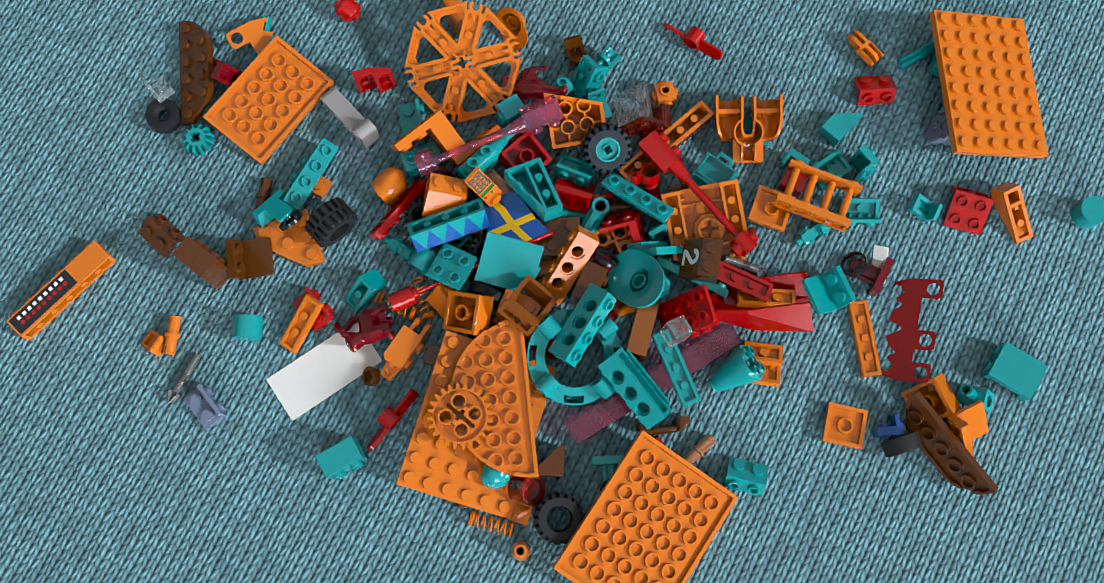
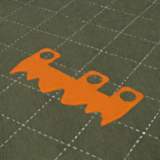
[226,17,273,55]

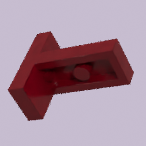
[211,58,243,86]

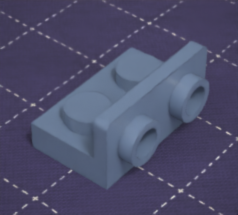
[184,383,227,430]

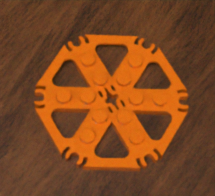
[404,1,522,123]

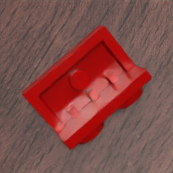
[853,75,897,106]

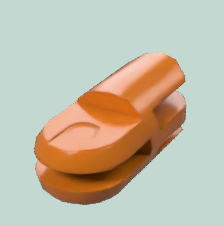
[847,30,884,68]

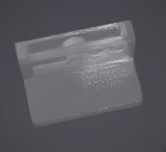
[139,73,175,103]

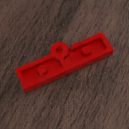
[368,179,426,240]

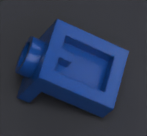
[872,414,903,438]

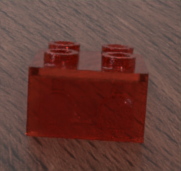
[620,103,671,139]

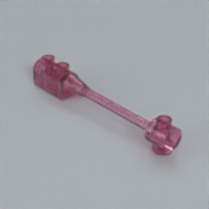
[414,95,563,178]

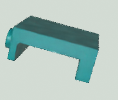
[981,341,1048,402]

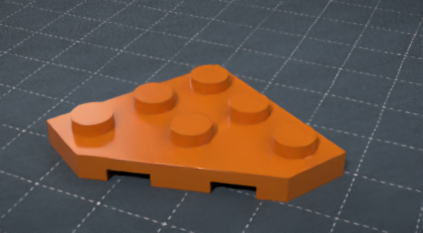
[253,209,326,268]

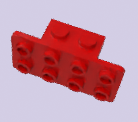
[657,284,719,340]

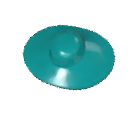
[608,249,665,308]

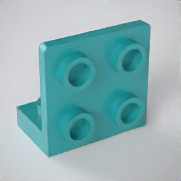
[425,243,478,291]
[801,265,857,315]

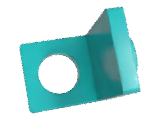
[587,87,613,120]

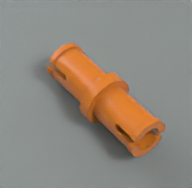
[162,315,182,355]

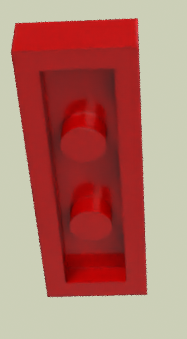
[717,261,774,303]

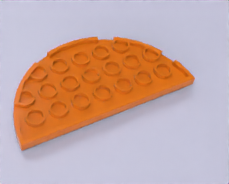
[450,317,539,478]

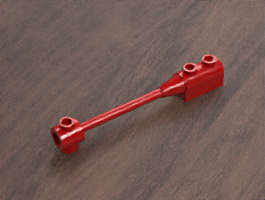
[638,130,759,258]

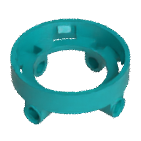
[525,308,621,405]

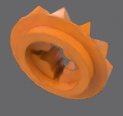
[694,213,725,240]

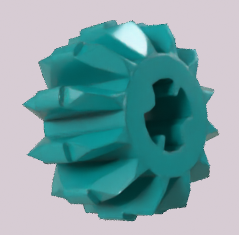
[182,124,215,156]

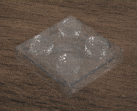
[613,82,653,131]

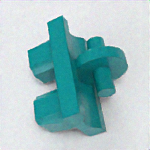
[593,45,622,74]

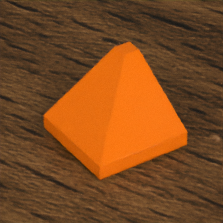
[613,298,636,316]
[141,329,164,357]

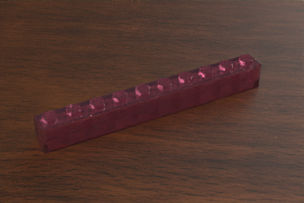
[564,322,743,446]

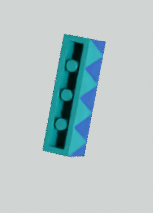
[407,198,491,253]

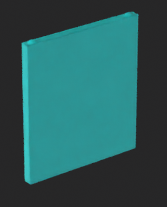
[474,231,544,294]

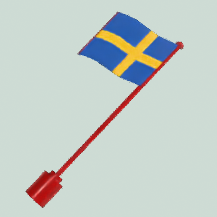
[388,191,555,312]

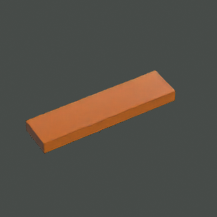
[847,299,882,378]

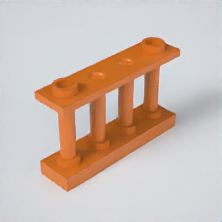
[773,159,863,232]

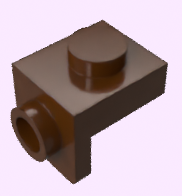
[564,35,587,67]

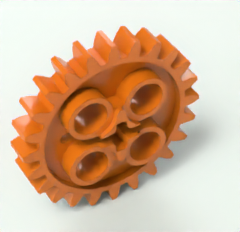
[427,383,494,450]

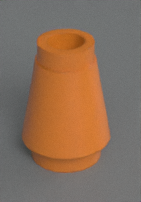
[511,540,531,561]

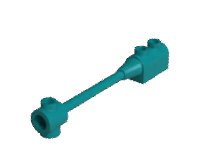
[457,76,573,180]

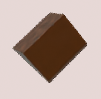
[538,444,564,478]

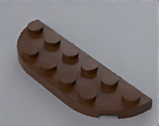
[179,21,214,126]
[904,391,998,495]

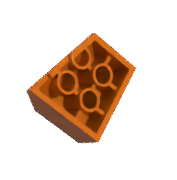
[543,93,605,149]

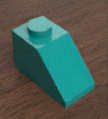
[818,113,863,147]
[344,269,387,313]

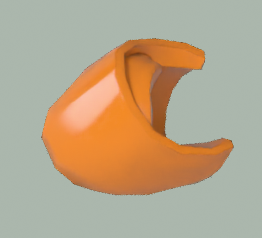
[371,167,407,205]

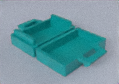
[690,152,739,186]

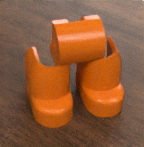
[713,93,783,163]

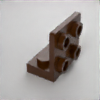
[225,237,274,280]

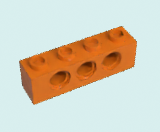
[539,225,600,305]

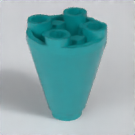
[708,345,766,392]

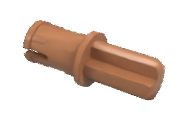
[683,434,716,464]

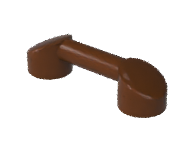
[635,416,690,436]

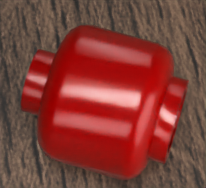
[333,0,361,22]

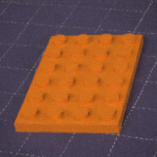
[203,35,335,165]

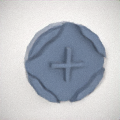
[922,110,951,145]

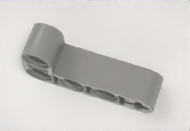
[319,86,380,149]

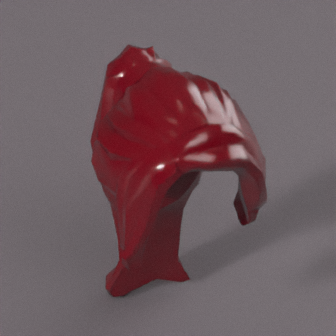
[514,65,568,99]

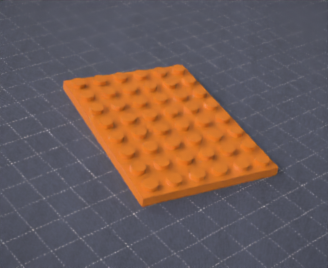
[929,10,1048,159]
[396,330,556,519]
[552,430,739,583]

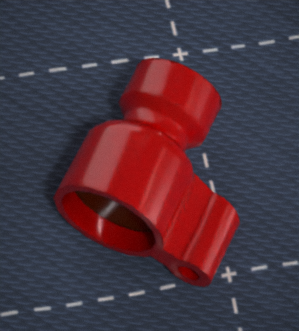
[631,164,659,194]

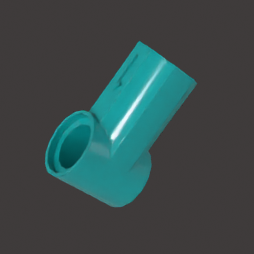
[580,197,610,234]

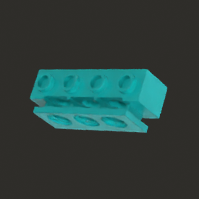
[598,347,671,430]

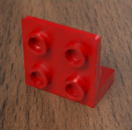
[555,178,595,214]
[943,185,994,235]
[598,209,645,243]

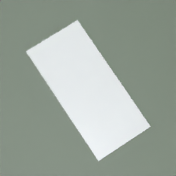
[266,323,382,421]

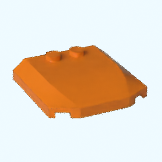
[661,179,747,262]

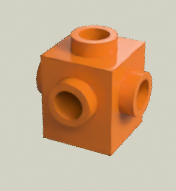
[650,80,678,110]

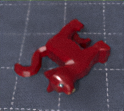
[334,302,394,352]

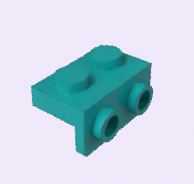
[400,141,444,179]
[849,144,880,182]
[810,148,852,191]
[554,153,596,188]
[840,197,881,226]
[723,456,768,495]

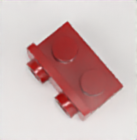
[292,286,335,332]

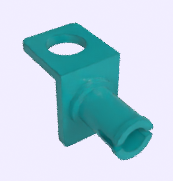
[957,383,995,413]

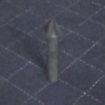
[722,254,768,277]
[167,353,202,405]

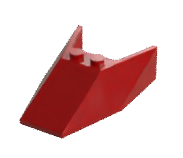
[708,271,814,332]

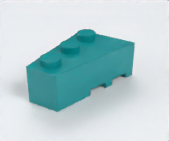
[504,157,563,222]

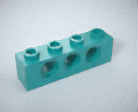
[548,283,616,367]

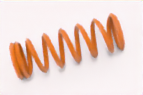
[411,276,436,320]
[374,290,418,321]
[468,511,514,537]

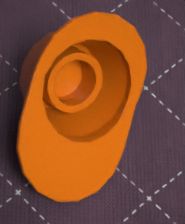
[496,7,528,50]

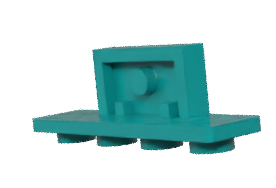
[283,138,338,210]
[601,172,674,223]

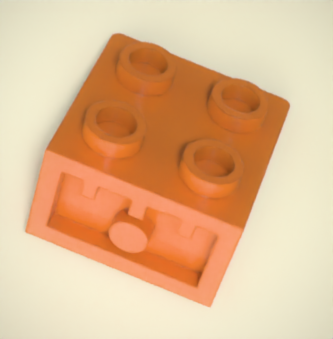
[947,400,989,456]

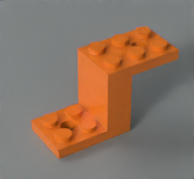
[390,110,502,166]

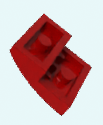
[351,67,397,94]

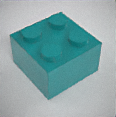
[315,436,369,481]

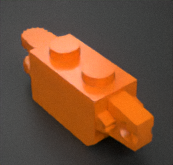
[380,317,432,381]

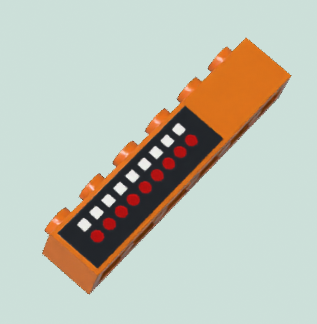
[617,100,714,182]
[6,240,117,340]

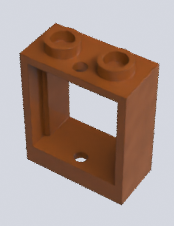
[498,274,558,336]

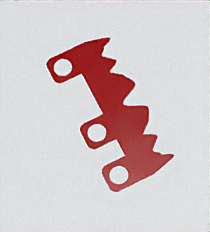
[882,278,944,383]

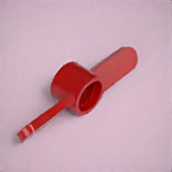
[663,22,723,60]
[367,389,418,451]

